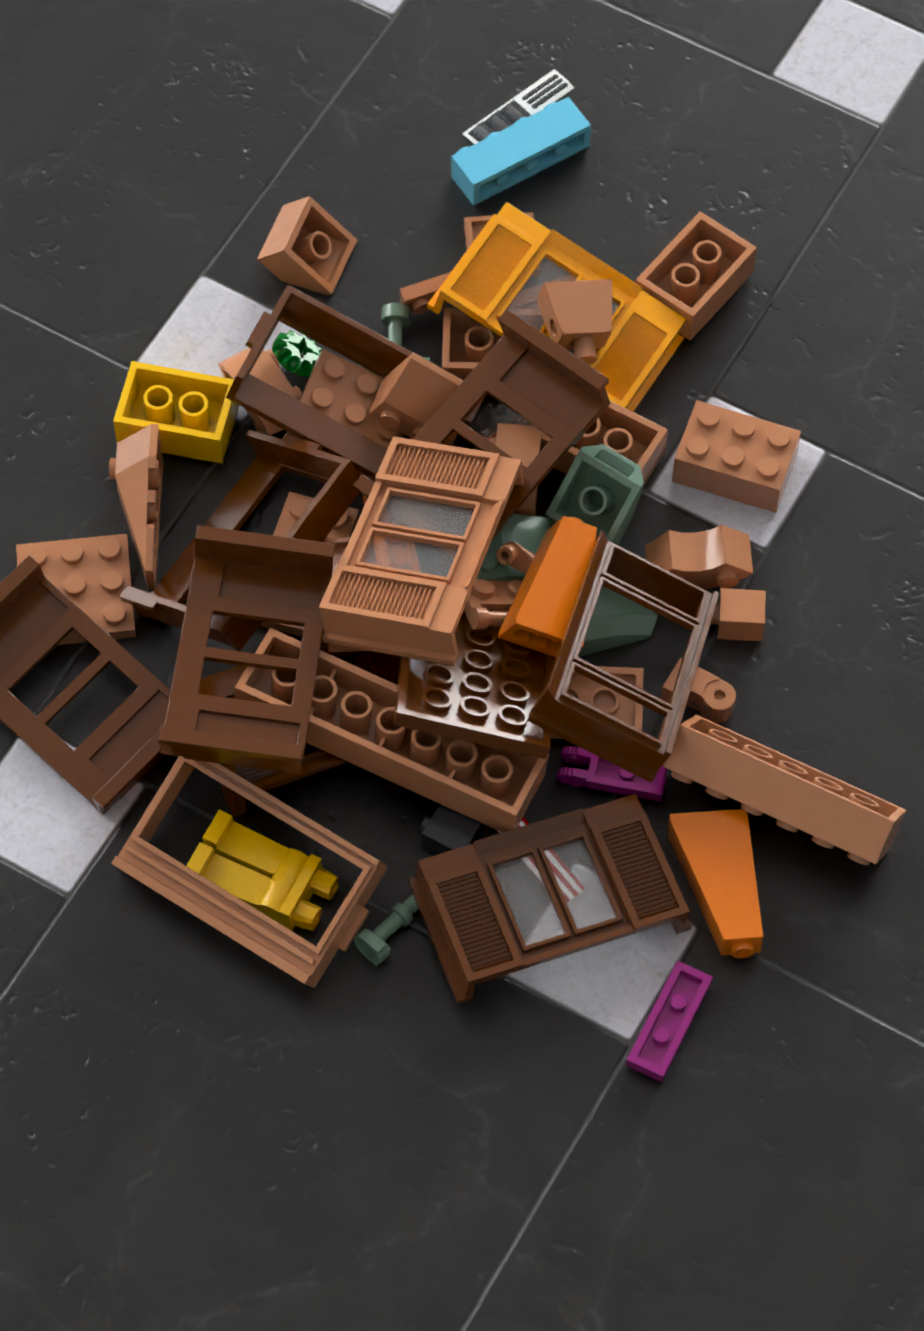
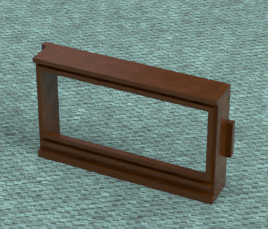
[226,285,484,478]
[119,430,360,651]

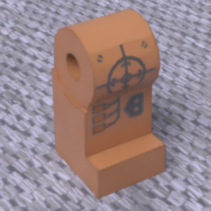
[660,658,736,723]

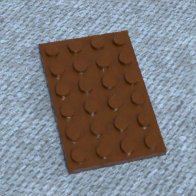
[393,610,554,760]

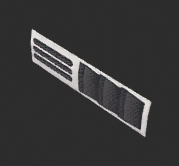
[462,69,575,144]

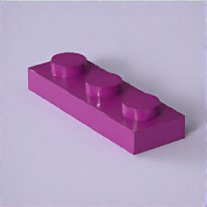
[626,961,713,1082]

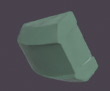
[545,444,644,545]
[578,586,658,657]

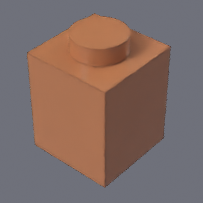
[711,588,766,642]

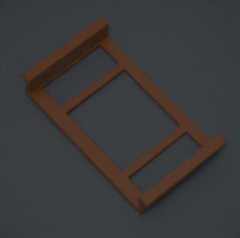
[527,529,719,783]

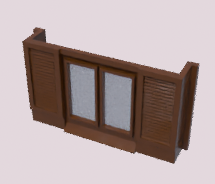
[408,794,692,1004]

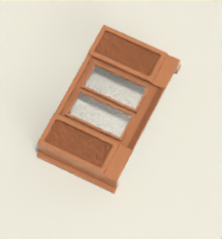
[319,436,524,666]

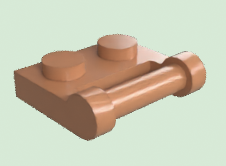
[464,579,523,630]

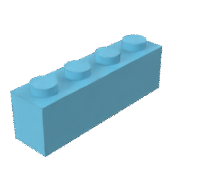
[451,97,591,206]

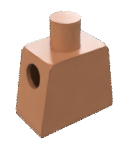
[537,279,612,365]

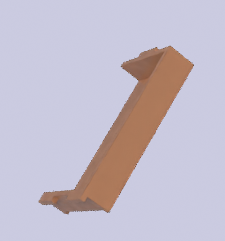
[111,756,388,989]

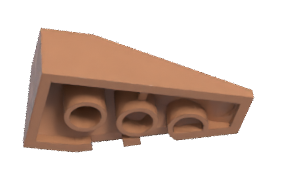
[109,424,164,590]

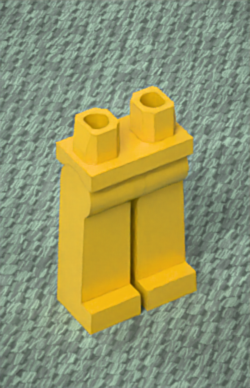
[186,809,339,931]

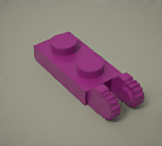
[556,746,668,802]

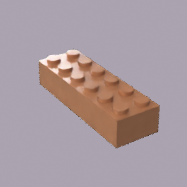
[662,715,906,865]

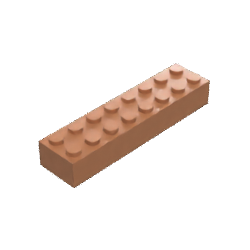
[234,628,549,832]

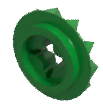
[272,330,322,377]

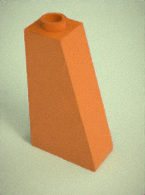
[498,516,597,657]
[667,809,763,958]

